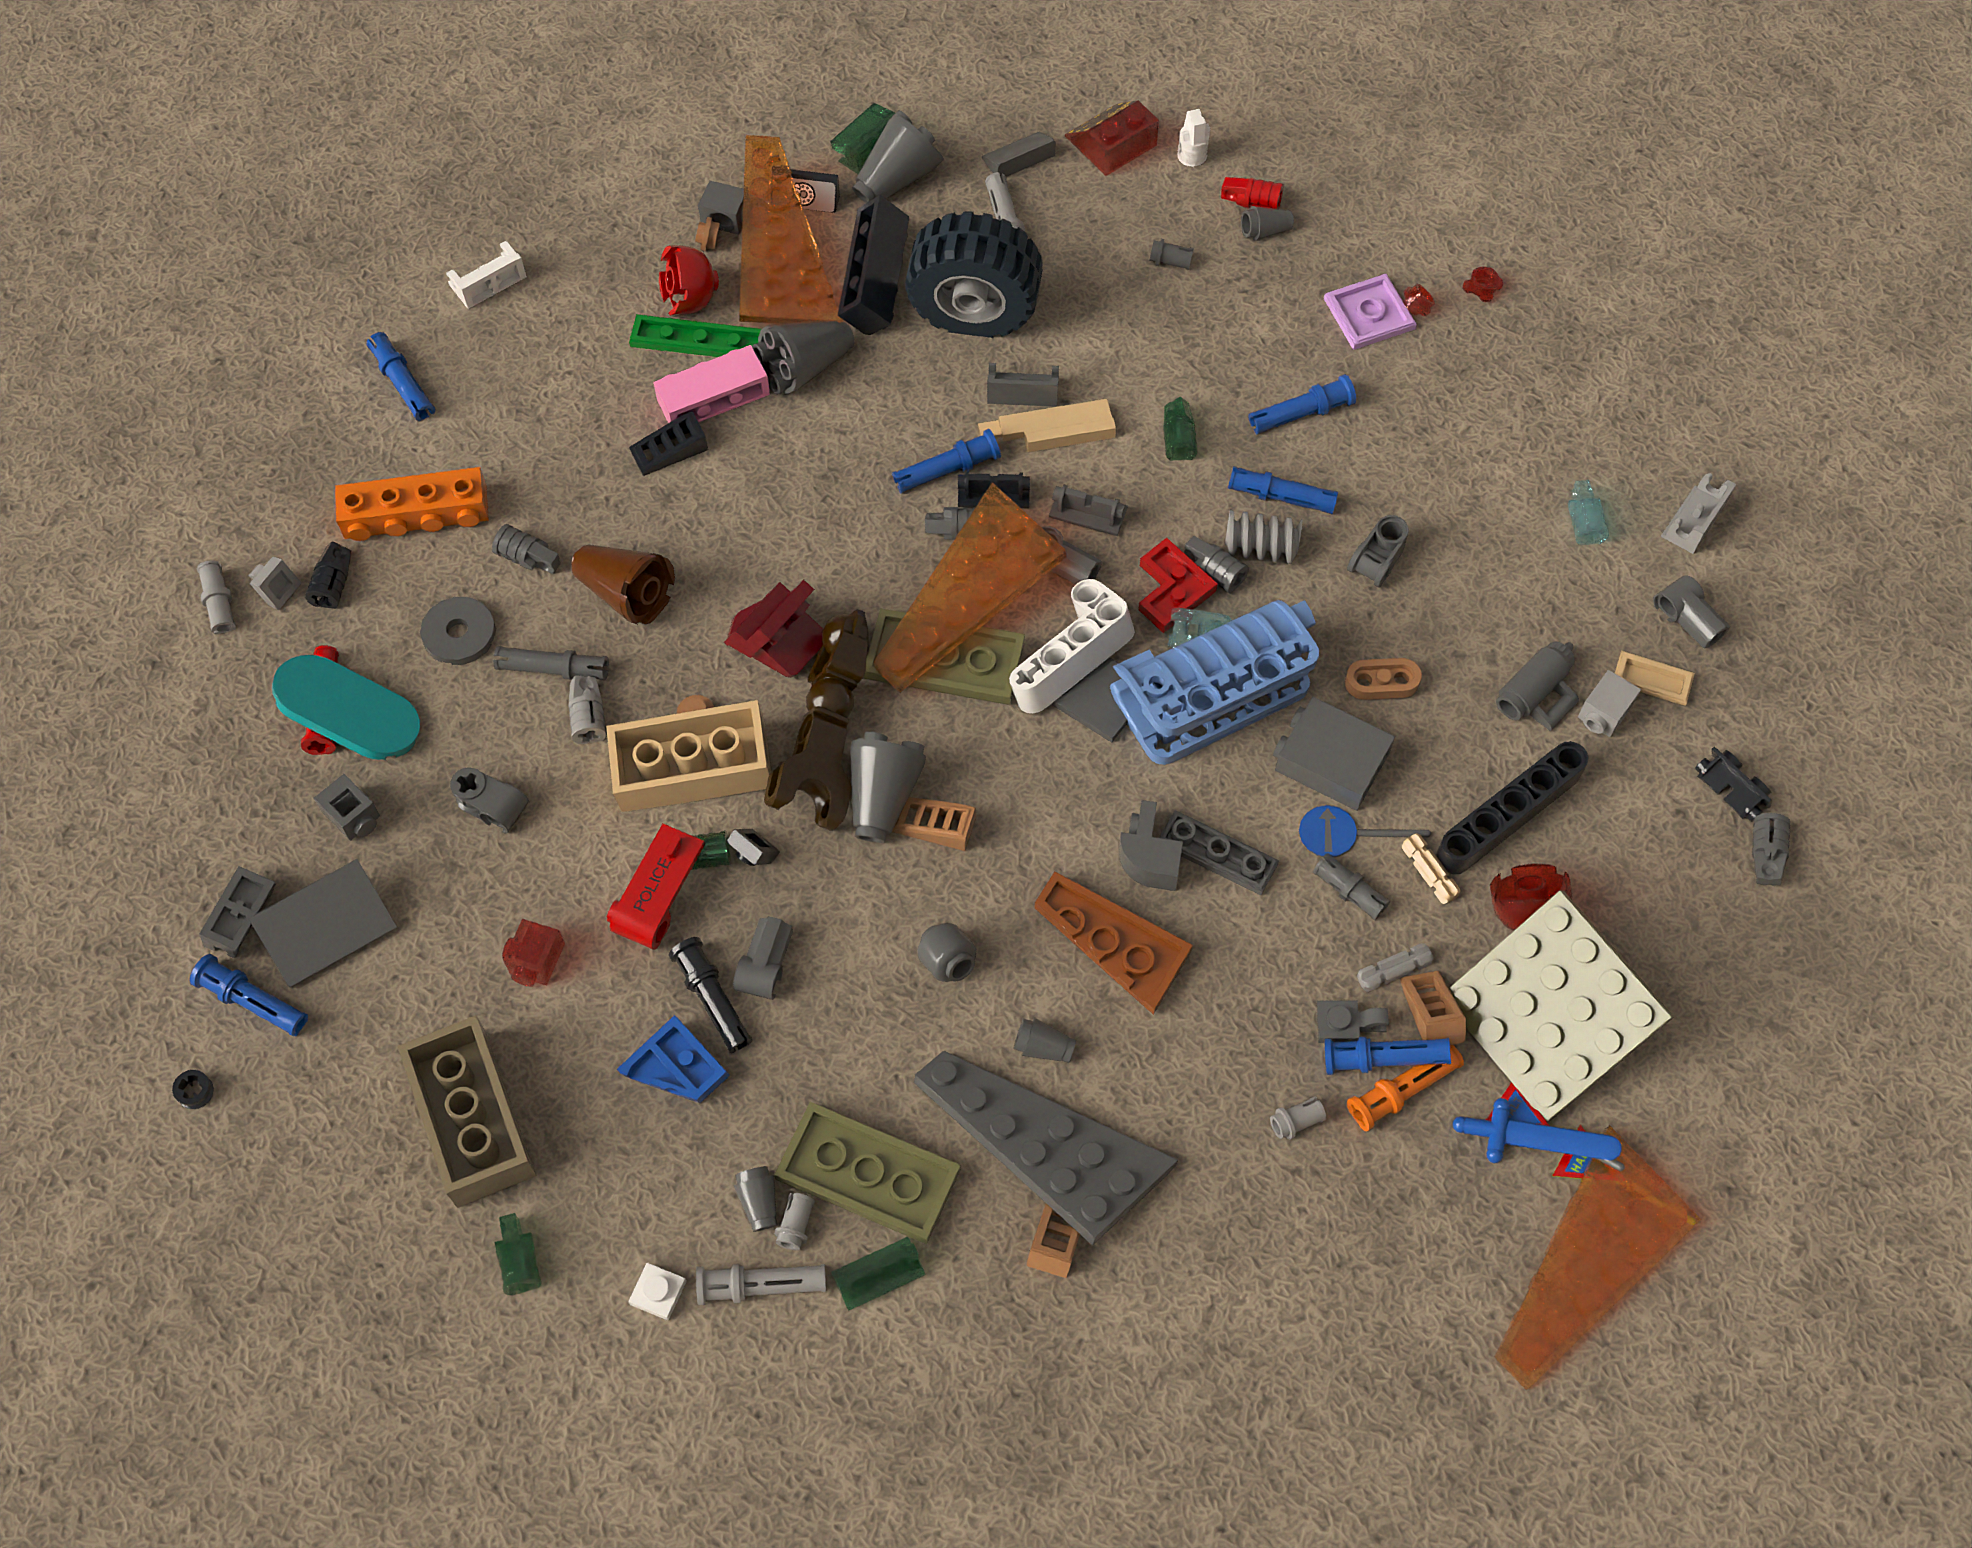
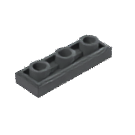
[1159,810,1279,895]

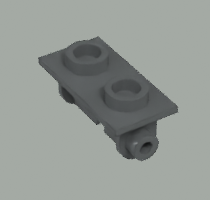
[1049,484,1128,536]

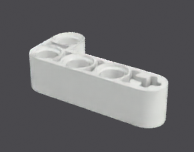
[1009,579,1135,714]

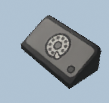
[771,167,840,213]

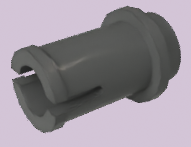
[1149,238,1194,270]

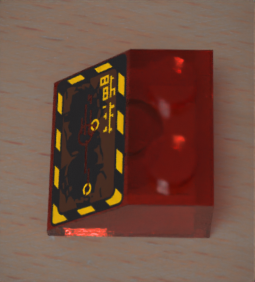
[1065,100,1159,176]

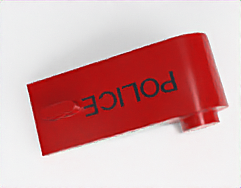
[607,823,705,950]

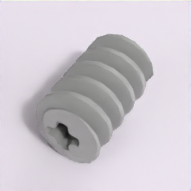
[1225,510,1303,564]

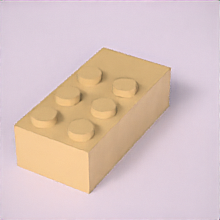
[606,700,771,812]

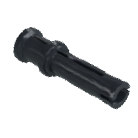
[668,937,753,1054]

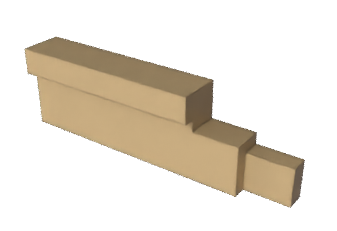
[978,399,1116,452]

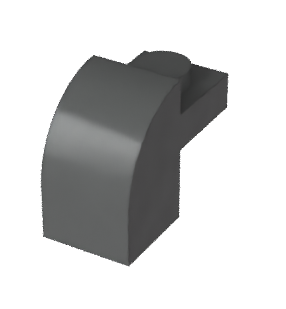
[1119,800,1183,891]

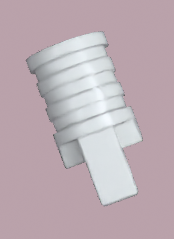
[1177,109,1210,167]

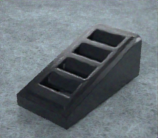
[629,411,708,476]

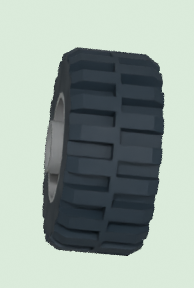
[905,211,1043,338]

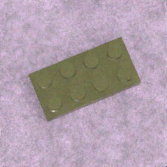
[864,608,1025,705]
[774,1102,961,1244]

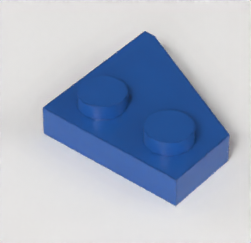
[617,1015,730,1103]

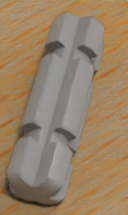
[1357,943,1433,992]

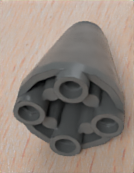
[852,110,944,203]
[752,321,854,395]
[850,732,926,843]

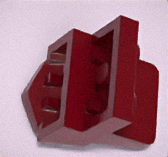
[723,579,823,678]

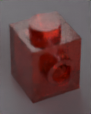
[502,919,565,987]

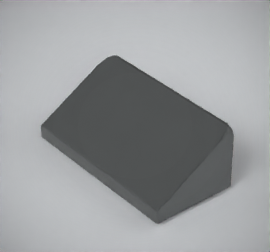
[982,132,1056,177]

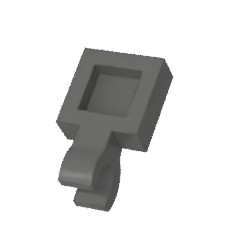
[1316,1000,1389,1043]

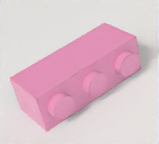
[653,345,770,423]

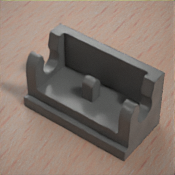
[987,363,1059,407]
[199,866,276,958]

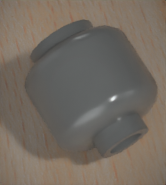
[917,923,976,982]

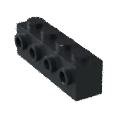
[837,195,910,335]

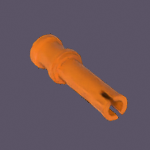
[1347,1045,1464,1131]

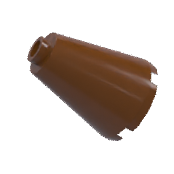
[571,544,675,625]

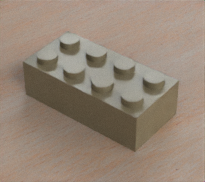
[397,1015,537,1208]

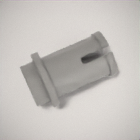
[1270,1096,1326,1139]
[774,1193,815,1250]

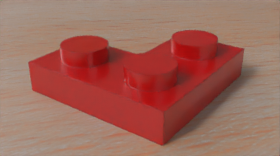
[1138,538,1218,633]

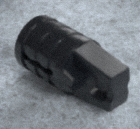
[305,541,351,609]

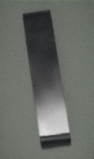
[1436,741,1589,875]

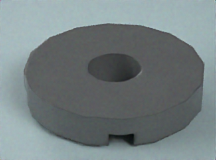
[420,597,496,665]

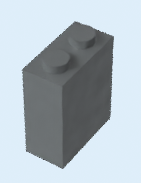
[1273,696,1395,811]

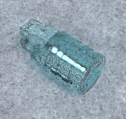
[1568,480,1609,545]

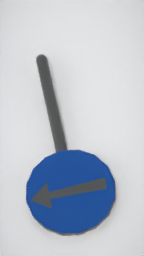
[1299,805,1431,857]

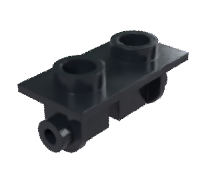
[958,471,1030,508]
[1695,747,1772,822]

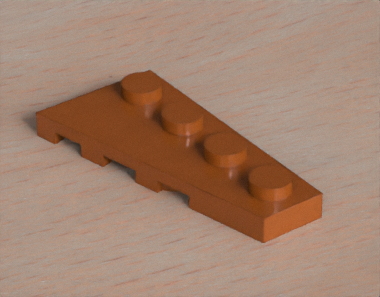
[1035,871,1193,1015]

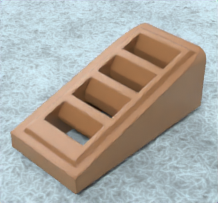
[892,797,976,851]
[1400,971,1466,1045]
[1027,1204,1080,1278]

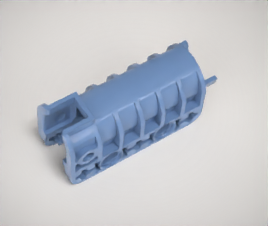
[1110,600,1319,765]

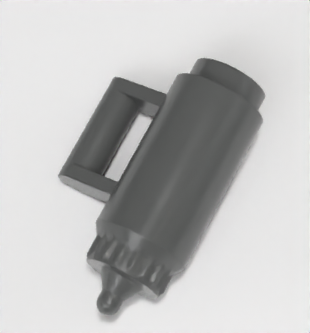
[1496,642,1579,731]

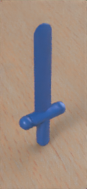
[1453,1098,1622,1163]

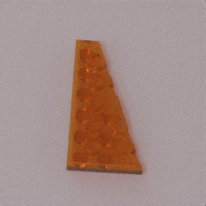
[739,135,843,324]

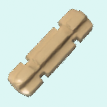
[1402,833,1461,904]

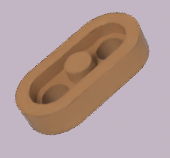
[1345,658,1422,700]

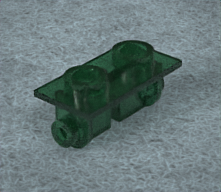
[831,1237,926,1311]

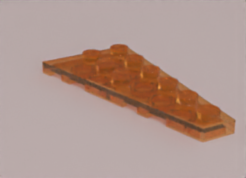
[874,482,1067,693]
[1494,1125,1701,1390]

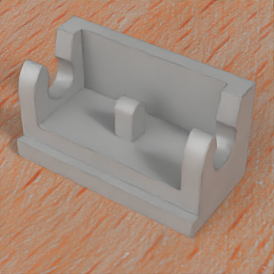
[1661,473,1736,554]

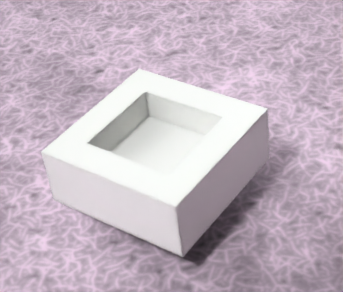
[628,1263,687,1320]

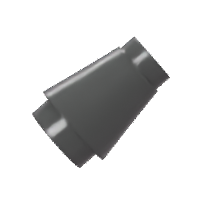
[1241,206,1294,240]
[1013,1017,1076,1063]
[734,1166,777,1232]

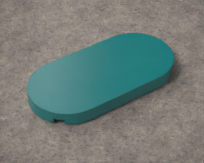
[272,655,420,760]

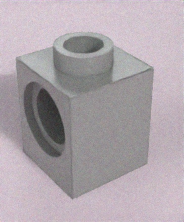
[1577,670,1641,737]

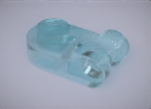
[1168,608,1232,648]

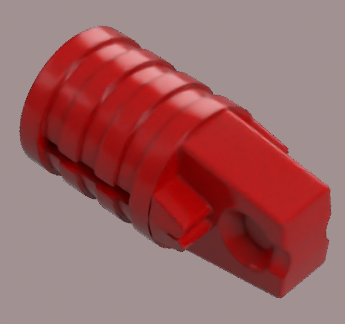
[1221,177,1284,209]

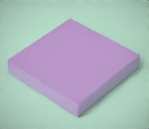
[1324,274,1417,350]

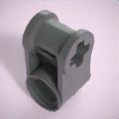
[1347,515,1409,588]
[450,767,529,834]

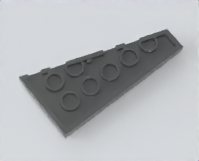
[914,1051,1178,1245]

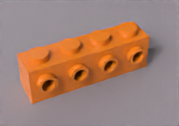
[335,467,489,541]

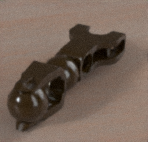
[764,609,869,831]

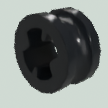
[172,1070,214,1109]

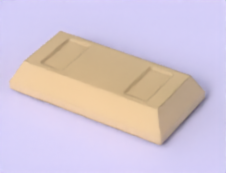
[1615,651,1695,706]

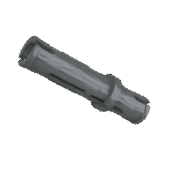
[493,646,609,681]

